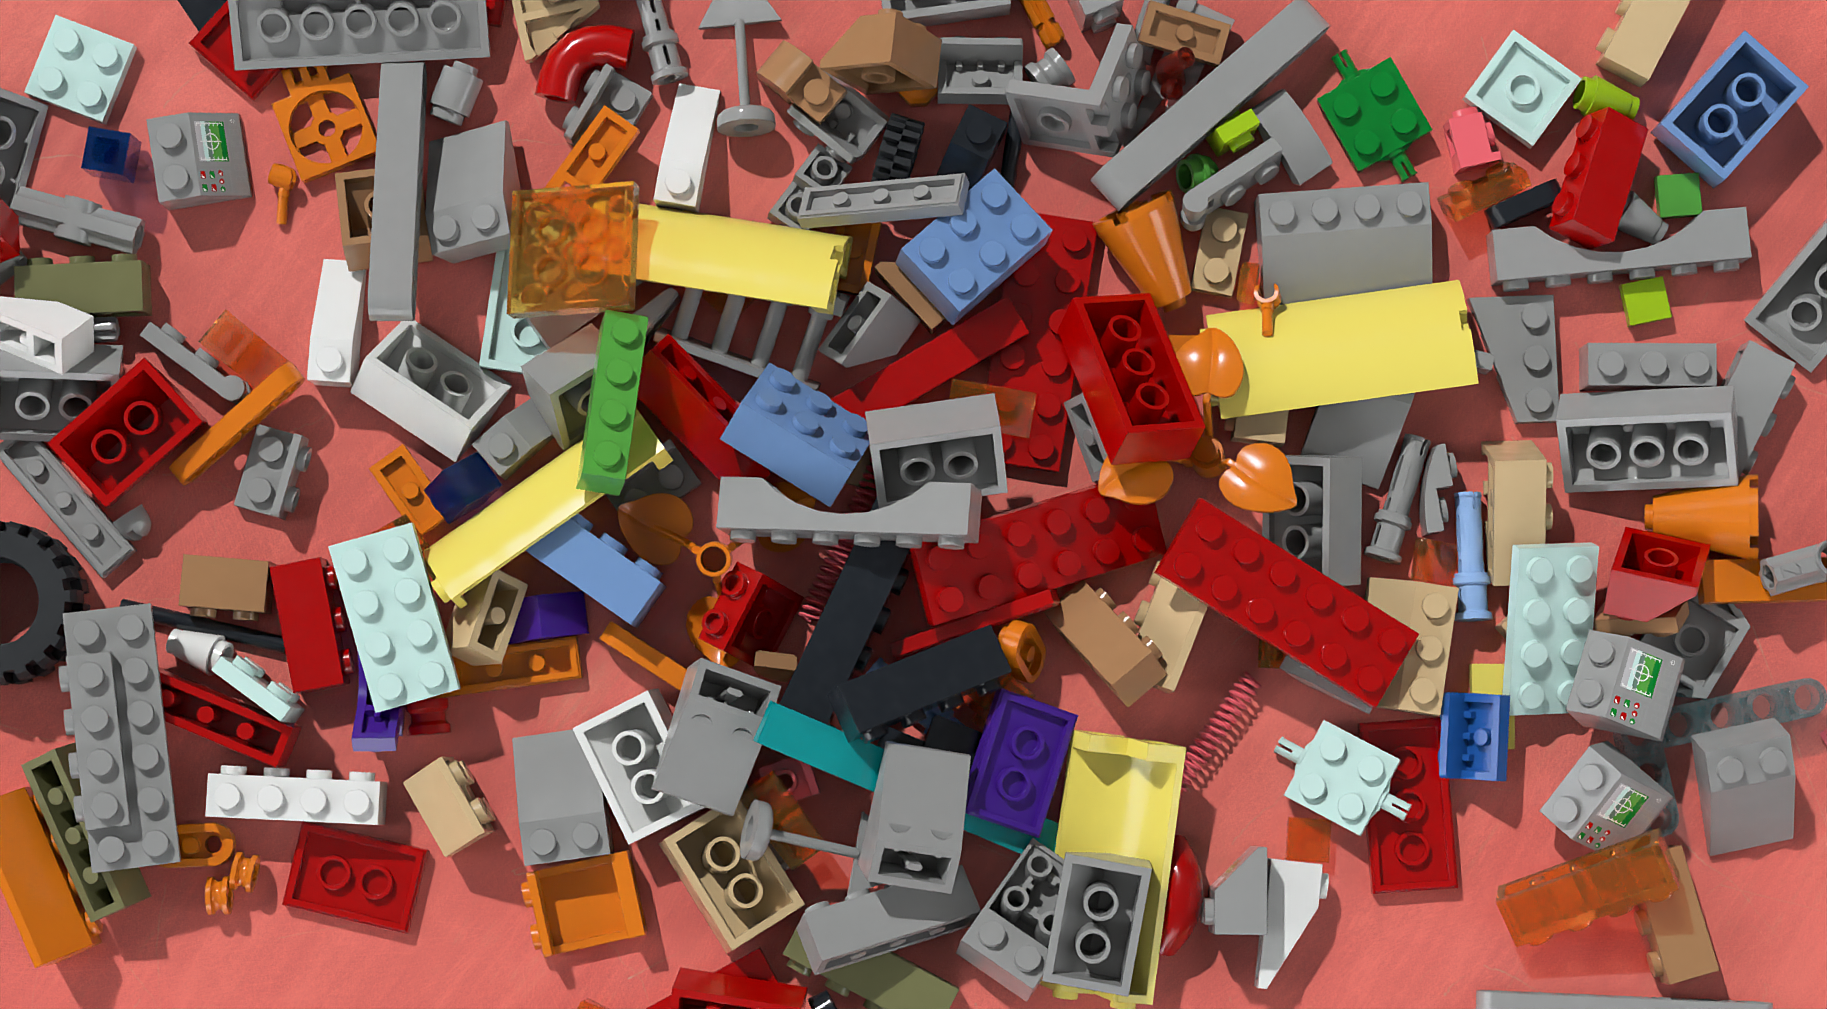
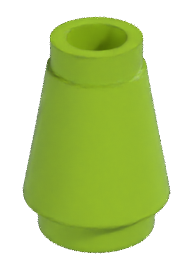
[1573,75,1640,120]

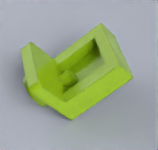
[1206,109,1260,157]

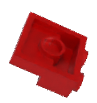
[698,562,804,667]

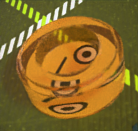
[1237,262,1260,306]

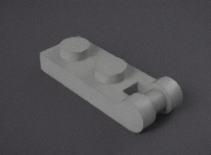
[1180,137,1283,231]
[140,322,252,405]

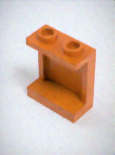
[521,850,648,958]

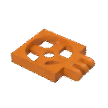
[271,66,377,184]

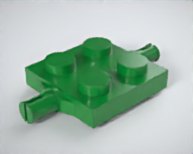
[1317,49,1433,182]

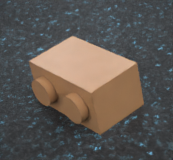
[178,554,276,621]

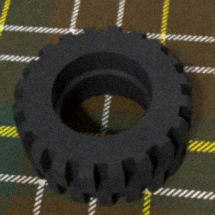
[0,521,90,685]

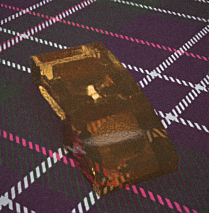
[198,309,297,388]
[740,770,825,871]

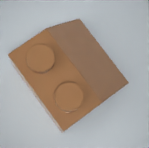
[819,8,942,95]
[335,168,433,272]

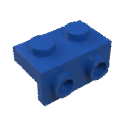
[1438,692,1510,781]

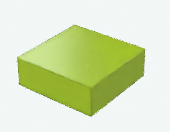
[1619,276,1672,327]

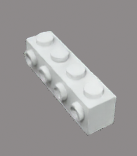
[205,765,388,825]

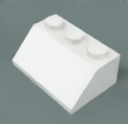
[350,320,512,462]
[572,688,706,845]

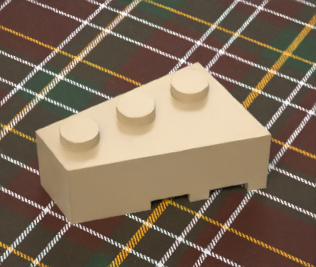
[1481,440,1553,586]

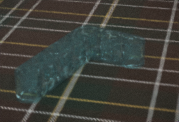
[1613,678,1827,837]

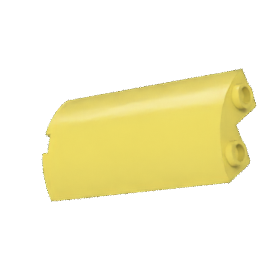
[571,198,853,315]
[1199,280,1478,419]
[423,408,673,609]
[1040,730,1186,1009]

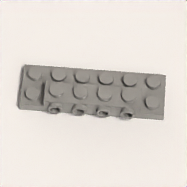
[228,0,491,70]
[59,603,181,873]

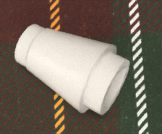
[166,629,234,676]

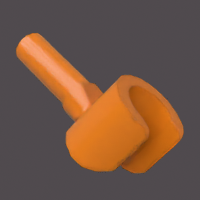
[268,163,297,225]
[1254,283,1281,337]

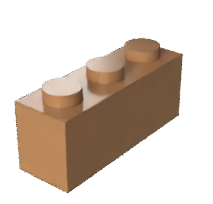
[1044,580,1167,708]
[1621,845,1719,985]

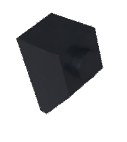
[936,104,1007,191]

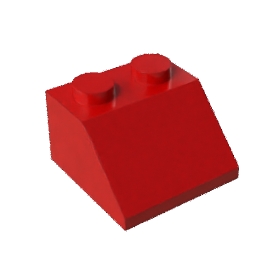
[1603,527,1711,622]

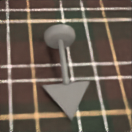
[698,0,782,137]
[740,800,882,896]

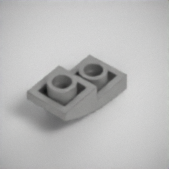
[1252,89,1333,185]
[767,143,853,230]
[1419,444,1458,536]

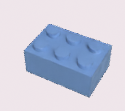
[1650,30,1809,189]
[895,168,1053,325]
[720,362,870,507]
[525,514,666,628]

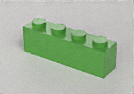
[576,310,649,496]

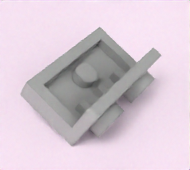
[938,36,1023,105]
[787,71,890,164]

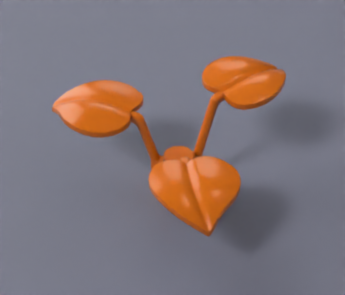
[1098,327,1297,513]
[617,482,816,668]

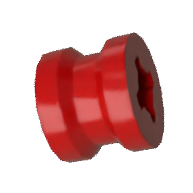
[406,698,451,736]

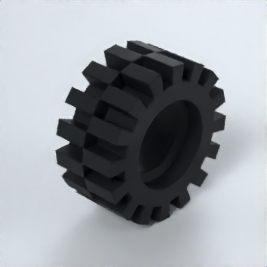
[871,113,925,182]

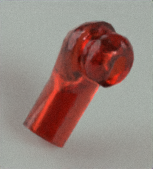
[1156,47,1195,100]

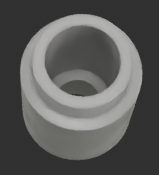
[430,60,483,126]

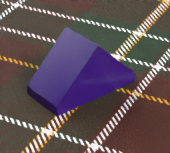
[508,591,590,645]

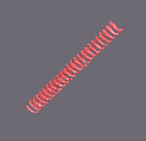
[798,458,877,624]
[1180,671,1262,799]

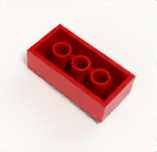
[1058,293,1206,465]

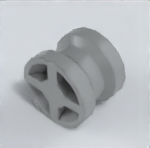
[1024,47,1076,87]

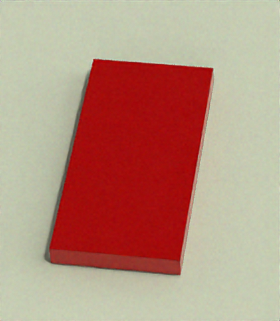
[1358,717,1458,894]

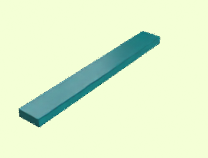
[753,700,1059,854]

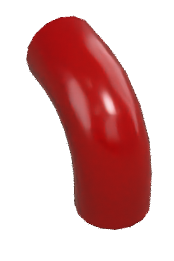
[535,25,635,104]
[1159,835,1203,956]

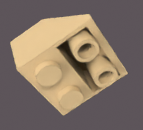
[403,756,496,857]

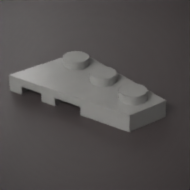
[1467,295,1559,424]

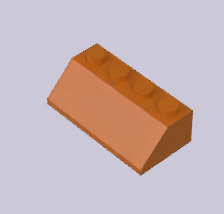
[0,787,103,968]

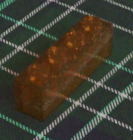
[1496,828,1680,947]

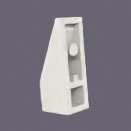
[653,83,721,213]
[307,259,366,388]
[0,296,94,375]
[1254,858,1329,989]

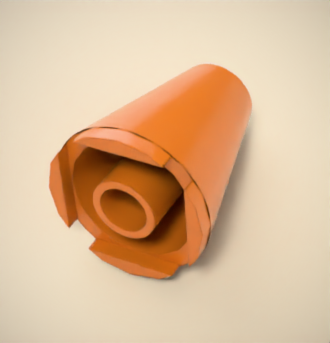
[1093,190,1192,313]
[1644,474,1759,560]

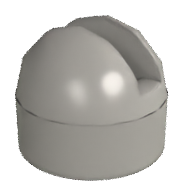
[113,504,151,541]

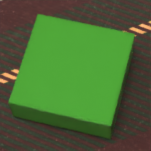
[1654,172,1702,219]

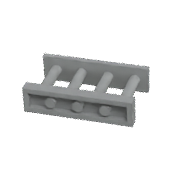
[653,288,850,391]

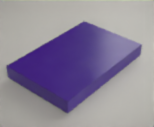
[965,688,1078,838]

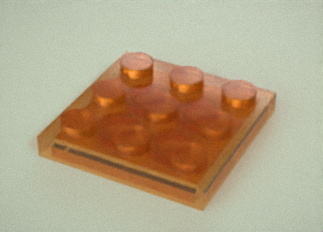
[507,181,640,319]

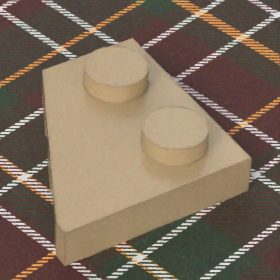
[512,0,600,64]

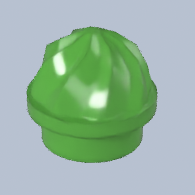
[1176,153,1219,193]

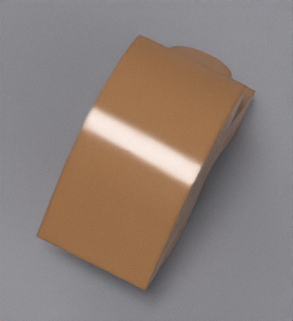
[756,40,847,125]

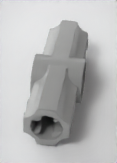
[11,186,145,254]
[1759,540,1827,596]

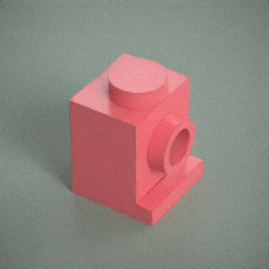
[1443,107,1502,175]
[753,757,821,809]

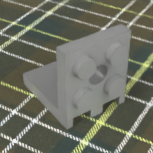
[1005,23,1151,157]

